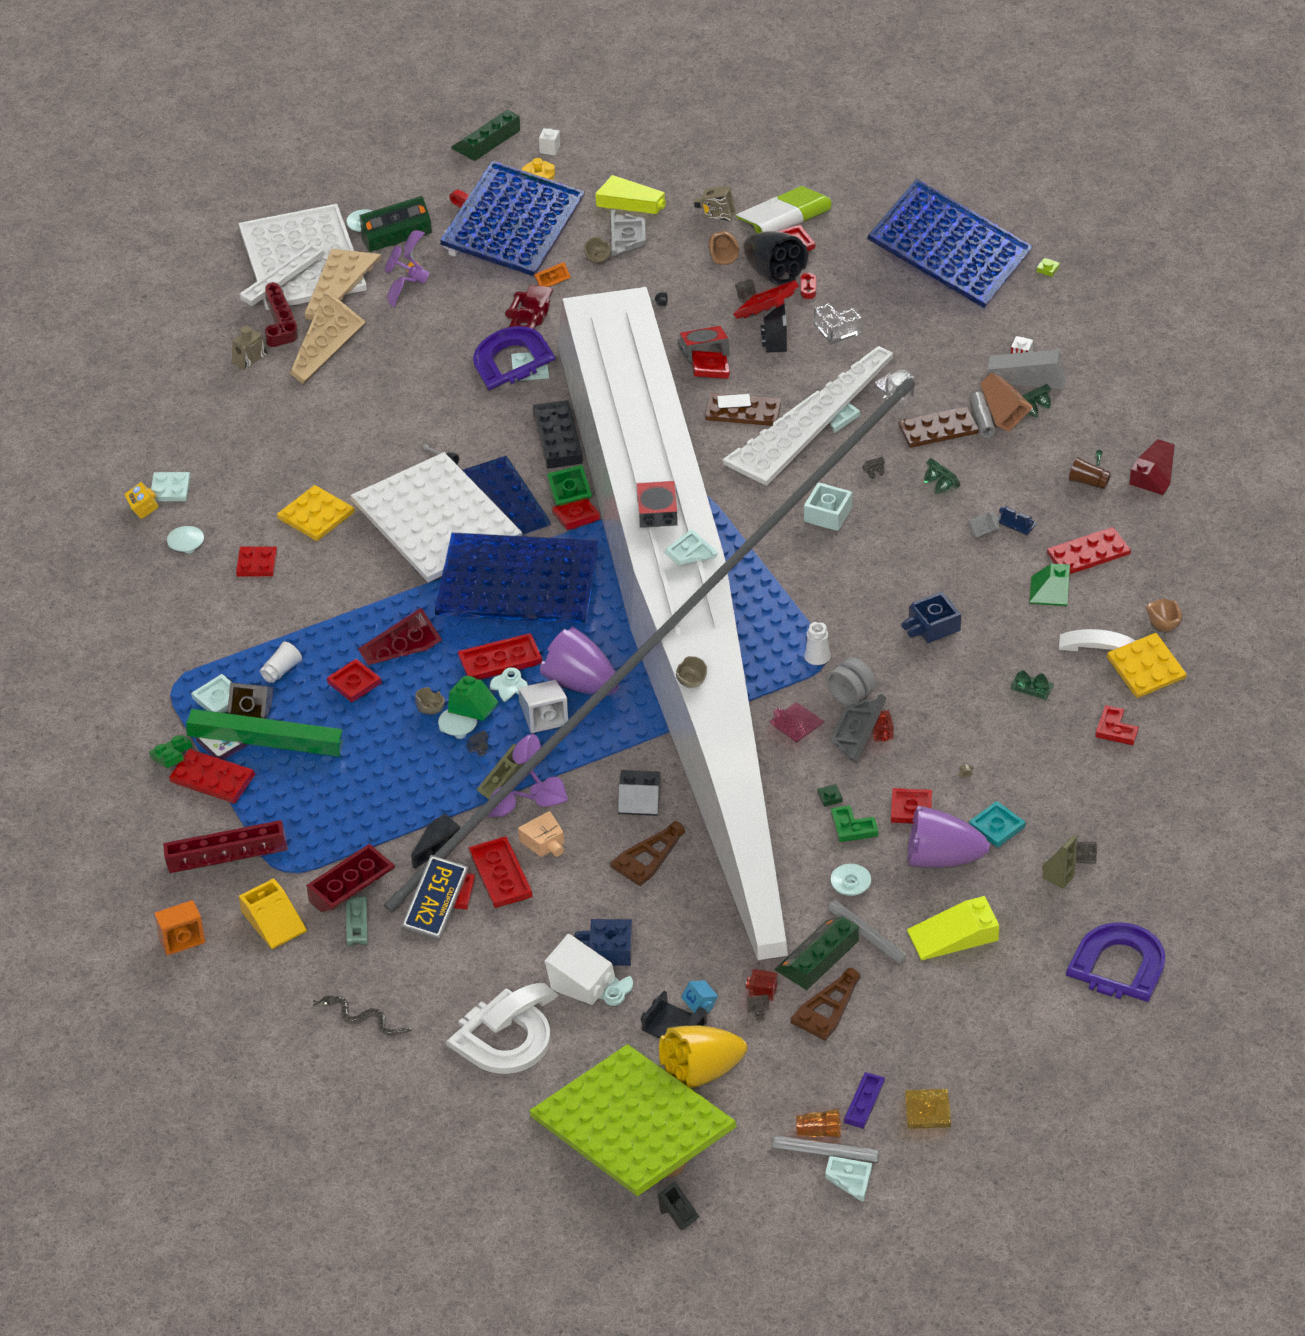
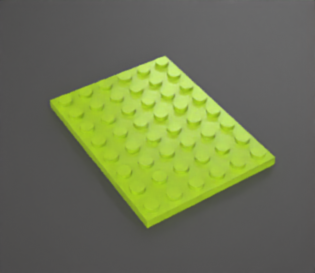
[529,1044,737,1197]

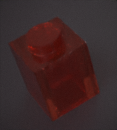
[746,969,778,1001]

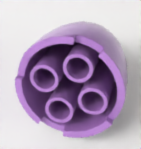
[540,626,619,695]
[907,806,990,868]

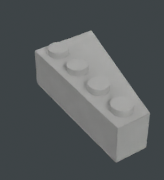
[987,349,1066,389]

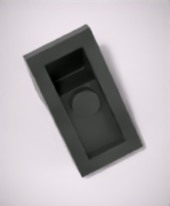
[657,1181,700,1230]

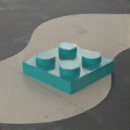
[969,801,1026,848]

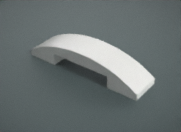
[1059,629,1136,651]
[482,983,558,1033]

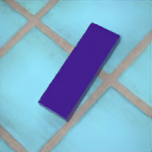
[844,1072,885,1129]

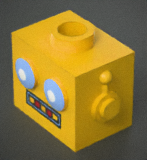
[124,481,159,519]

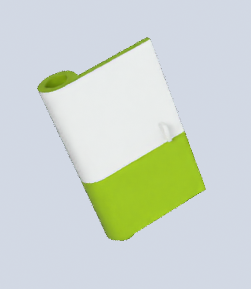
[735,186,832,234]

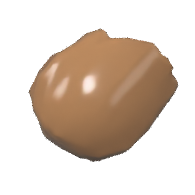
[708,231,739,265]
[1146,599,1182,632]

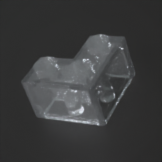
[814,304,862,344]
[874,369,914,413]

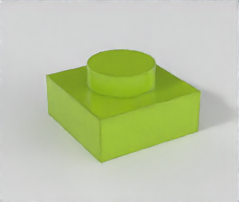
[1037,258,1060,277]

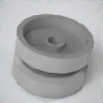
[826,657,876,706]

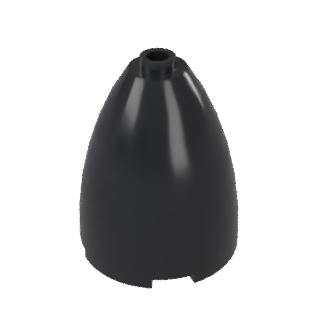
[743,231,808,286]

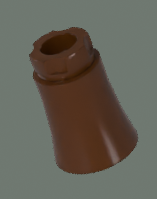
[1069,457,1111,489]

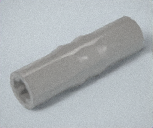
[970,392,995,438]

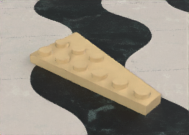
[305,249,381,320]
[290,290,366,384]

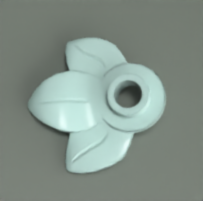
[490,668,528,702]
[599,976,633,1006]

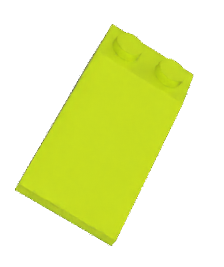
[907,896,999,961]

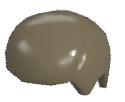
[584,237,612,264]
[676,656,707,688]
[415,687,445,715]

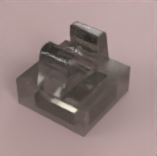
[735,279,756,303]
[862,456,885,479]
[466,730,489,757]
[1076,842,1097,864]
[746,995,769,1021]

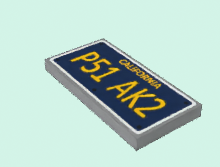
[401,855,469,940]

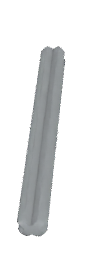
[829,900,907,964]
[772,1135,879,1162]

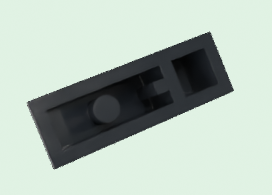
[411,814,460,869]

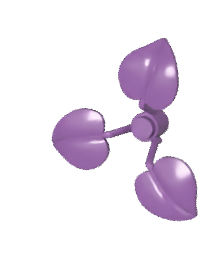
[385,230,429,307]
[488,734,568,818]

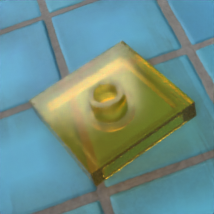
[905,1089,951,1129]

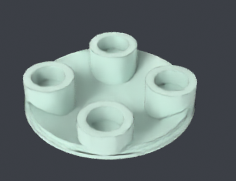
[167,526,204,554]
[438,710,477,739]

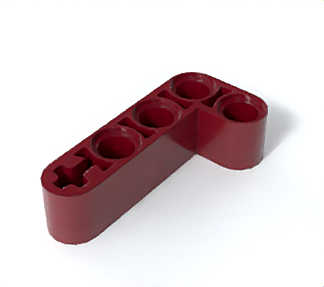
[265,282,298,347]

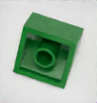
[547,465,592,506]
[448,676,498,721]

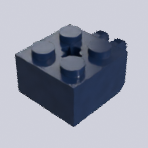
[901,591,961,643]
[574,919,633,966]

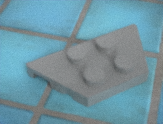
[611,210,646,256]

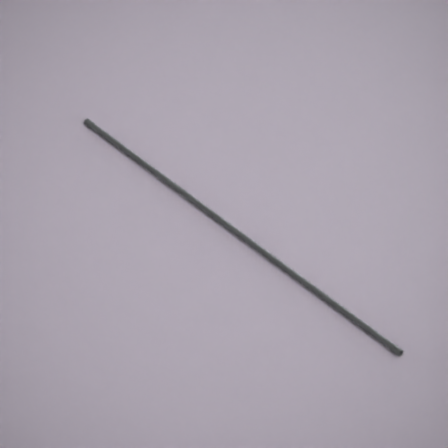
[384,378,915,913]

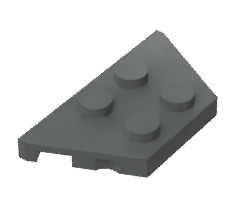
[831,694,887,763]

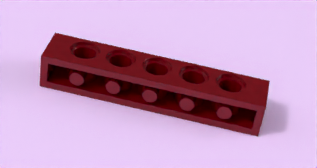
[163,820,288,874]

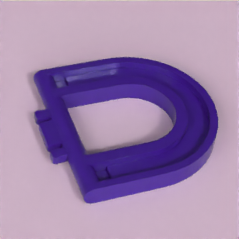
[473,326,556,391]
[1066,922,1165,1003]

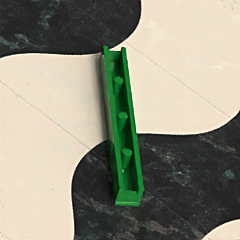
[186,709,343,757]

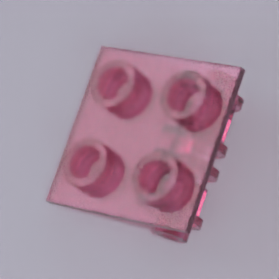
[769,702,824,743]

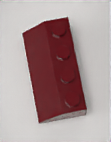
[306,844,395,912]

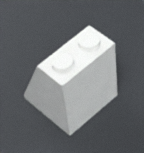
[518,680,568,733]
[545,934,615,1005]

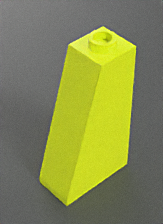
[595,175,666,214]

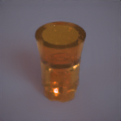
[796,1108,841,1138]

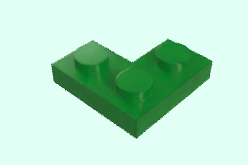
[149,735,193,768]
[831,805,879,842]

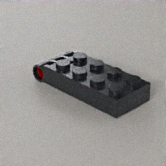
[533,400,583,469]

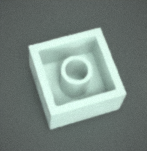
[804,482,852,531]

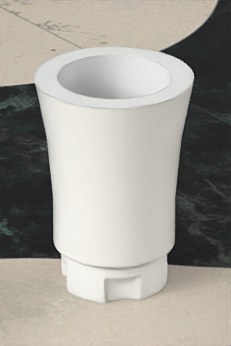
[804,622,831,665]
[260,642,302,683]

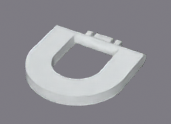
[445,989,550,1074]

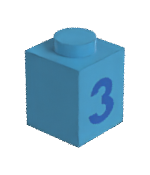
[681,980,718,1013]

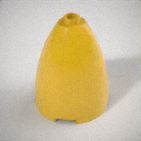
[659,1026,747,1089]

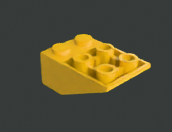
[239,878,307,950]

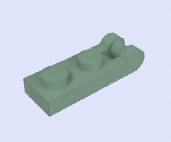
[346,896,368,946]

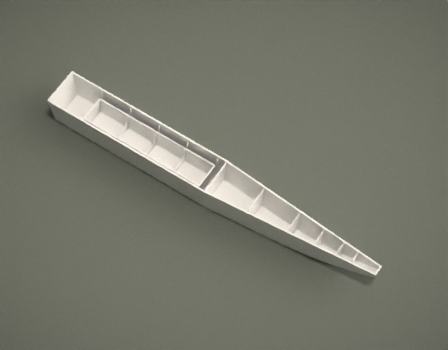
[557,287,788,960]

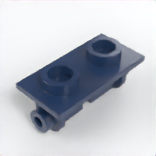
[998,506,1037,535]

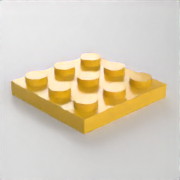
[277,485,355,541]
[1106,633,1187,698]

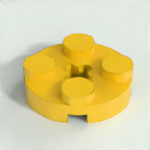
[522,158,555,185]

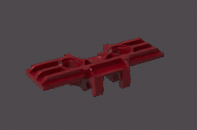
[505,284,553,329]

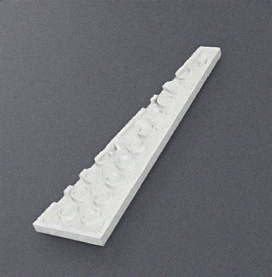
[723,346,893,486]

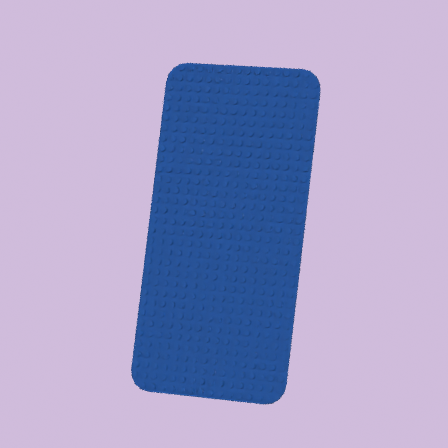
[170,496,826,873]

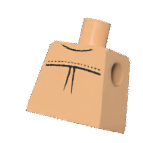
[518,811,564,857]

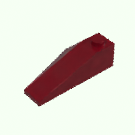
[1129,439,1175,495]
[358,608,442,665]

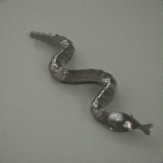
[313,996,411,1036]

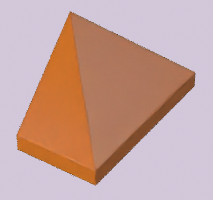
[534,262,571,287]

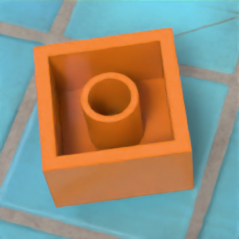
[154,900,205,956]

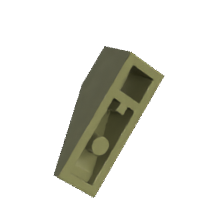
[477,744,525,799]
[1042,835,1077,889]

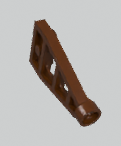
[610,821,685,887]
[790,968,861,1041]

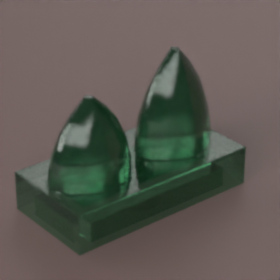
[1022,384,1051,418]
[924,458,961,494]
[1010,670,1054,700]

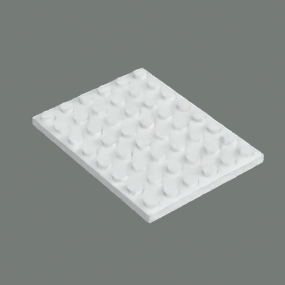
[238,204,367,310]
[351,452,522,582]

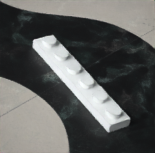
[239,243,324,306]

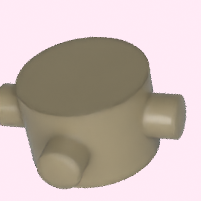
[958,764,974,778]

